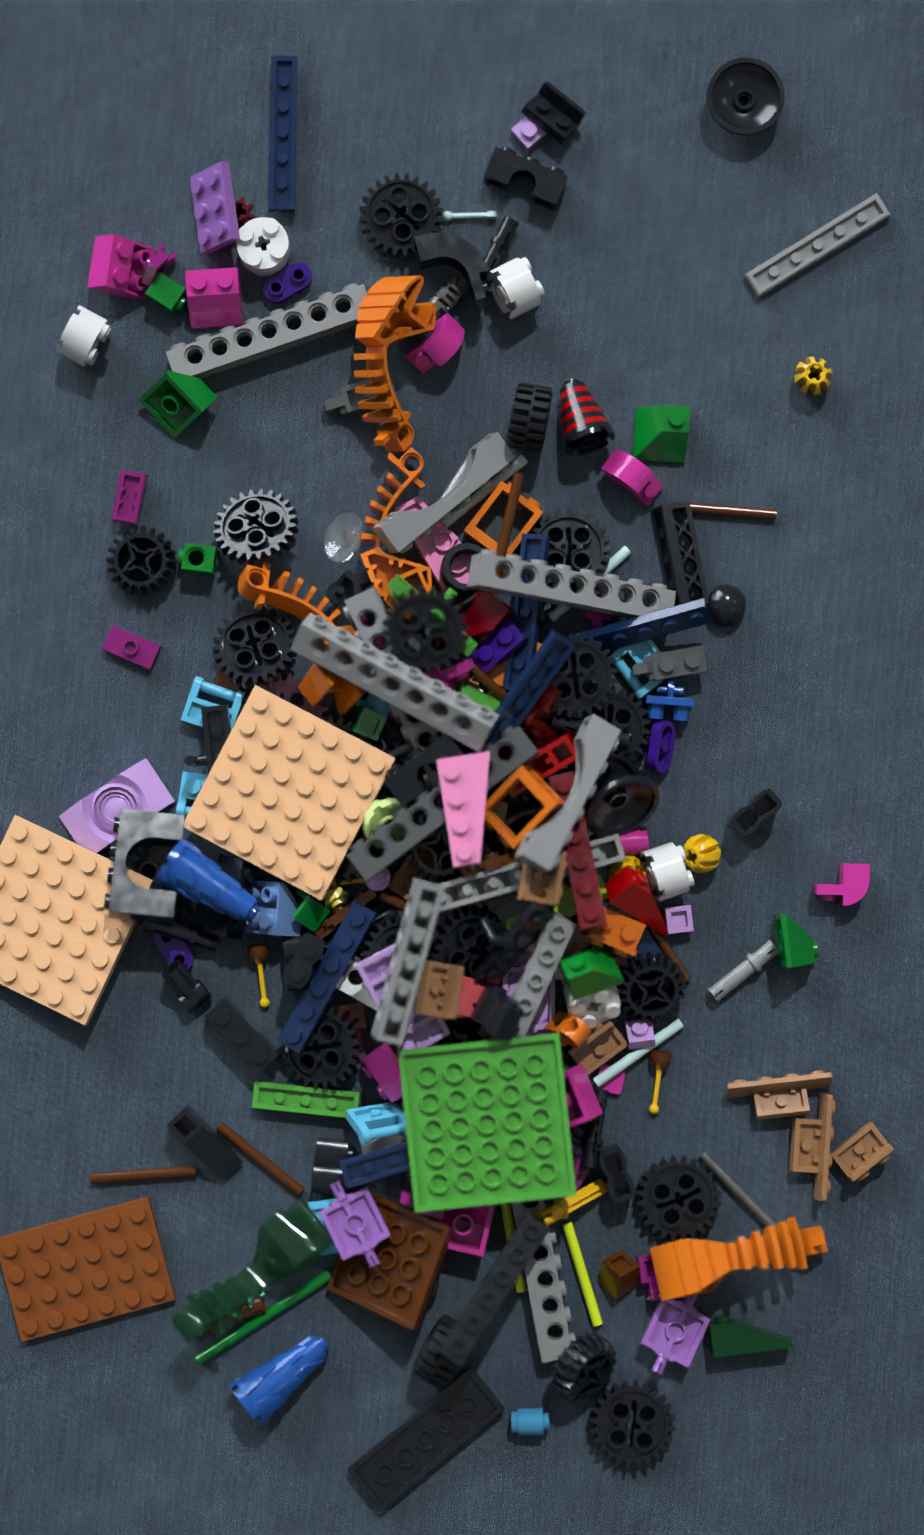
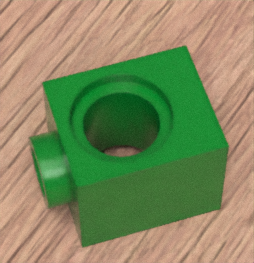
[145,272,188,316]
[178,543,218,576]

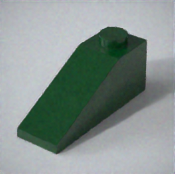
[708,1315,793,1358]

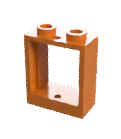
[464,481,543,555]
[484,765,565,849]

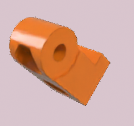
[544,1011,592,1048]

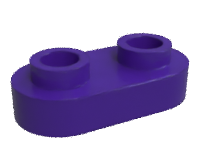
[263,263,312,304]
[646,720,676,773]
[154,933,194,970]

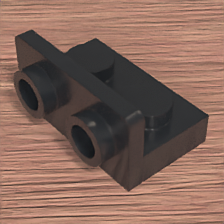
[521,81,586,145]

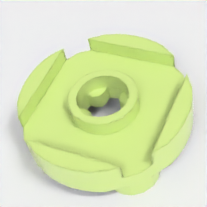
[362,798,415,849]

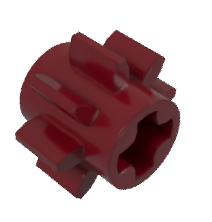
[235,197,256,228]

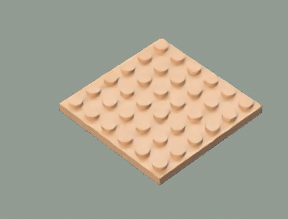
[183,685,396,900]
[0,815,155,1025]

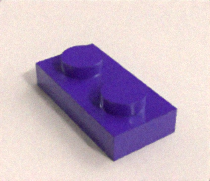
[471,619,528,674]

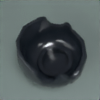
[707,584,746,627]

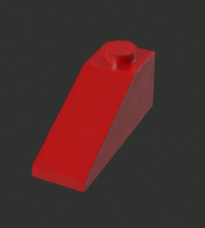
[502,731,576,798]
[605,865,669,936]

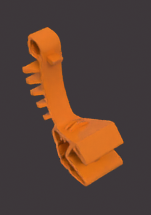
[354,275,437,452]
[360,447,432,623]
[238,561,366,715]
[650,1217,828,1302]

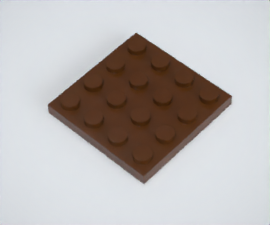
[326,1189,454,1330]

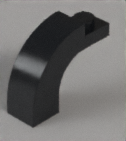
[413,232,489,308]

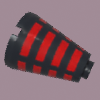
[560,379,615,455]

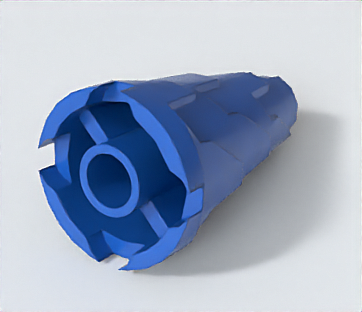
[155,839,260,922]
[229,1335,329,1428]

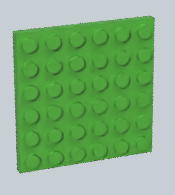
[398,1033,577,1212]

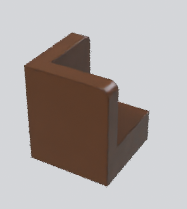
[599,1250,640,1299]

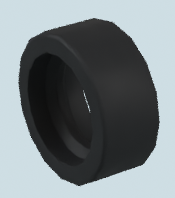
[440,543,483,595]

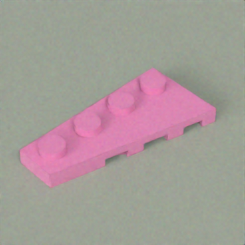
[394,496,472,591]
[437,751,490,867]

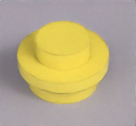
[324,887,349,910]

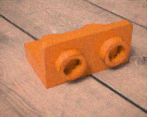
[586,907,646,958]

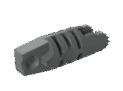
[428,270,468,321]

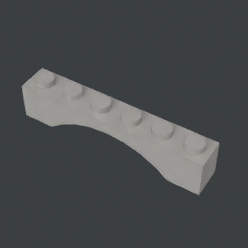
[372,432,516,554]
[514,714,621,873]

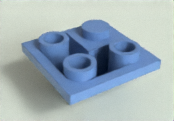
[244,880,301,937]

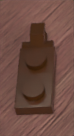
[459,848,520,877]
[315,889,382,940]

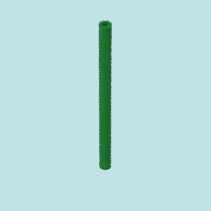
[195,1270,331,1365]

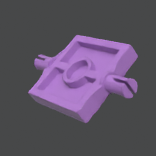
[319,1180,391,1268]
[639,1295,711,1375]

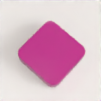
[595,1064,625,1094]

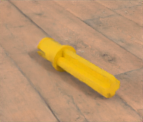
[536,1179,607,1227]

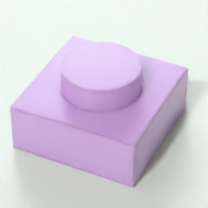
[511,116,547,151]
[663,905,694,934]
[625,1019,655,1049]

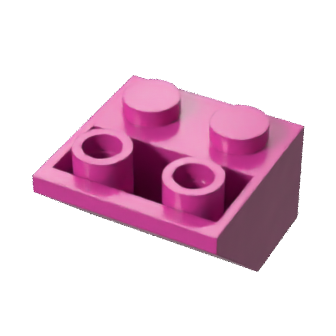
[87,234,155,300]

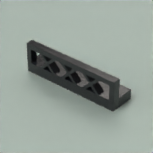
[651,501,709,606]

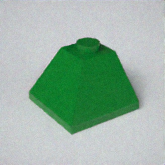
[138,371,217,438]
[633,405,690,464]
[774,914,818,968]
[558,944,624,1000]

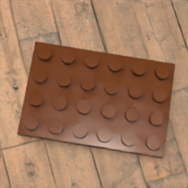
[0,1196,176,1342]

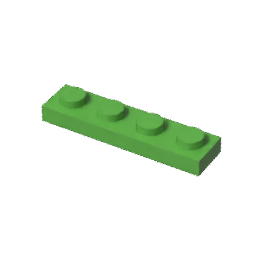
[252,1081,360,1118]

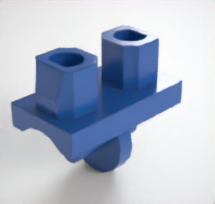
[644,679,694,722]

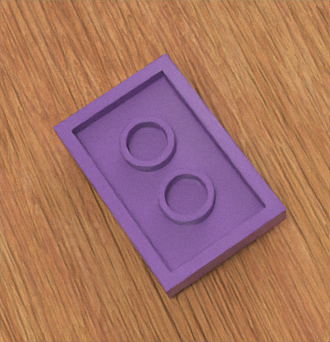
[190,161,240,254]

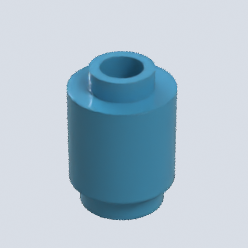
[511,1408,550,1436]

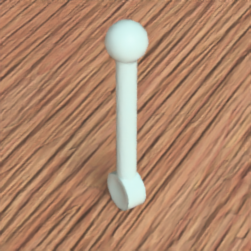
[442,211,497,221]

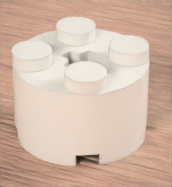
[236,217,291,277]
[488,257,544,319]
[56,305,111,367]
[640,842,694,902]
[562,984,621,1029]

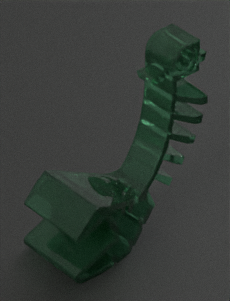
[170,1198,333,1342]

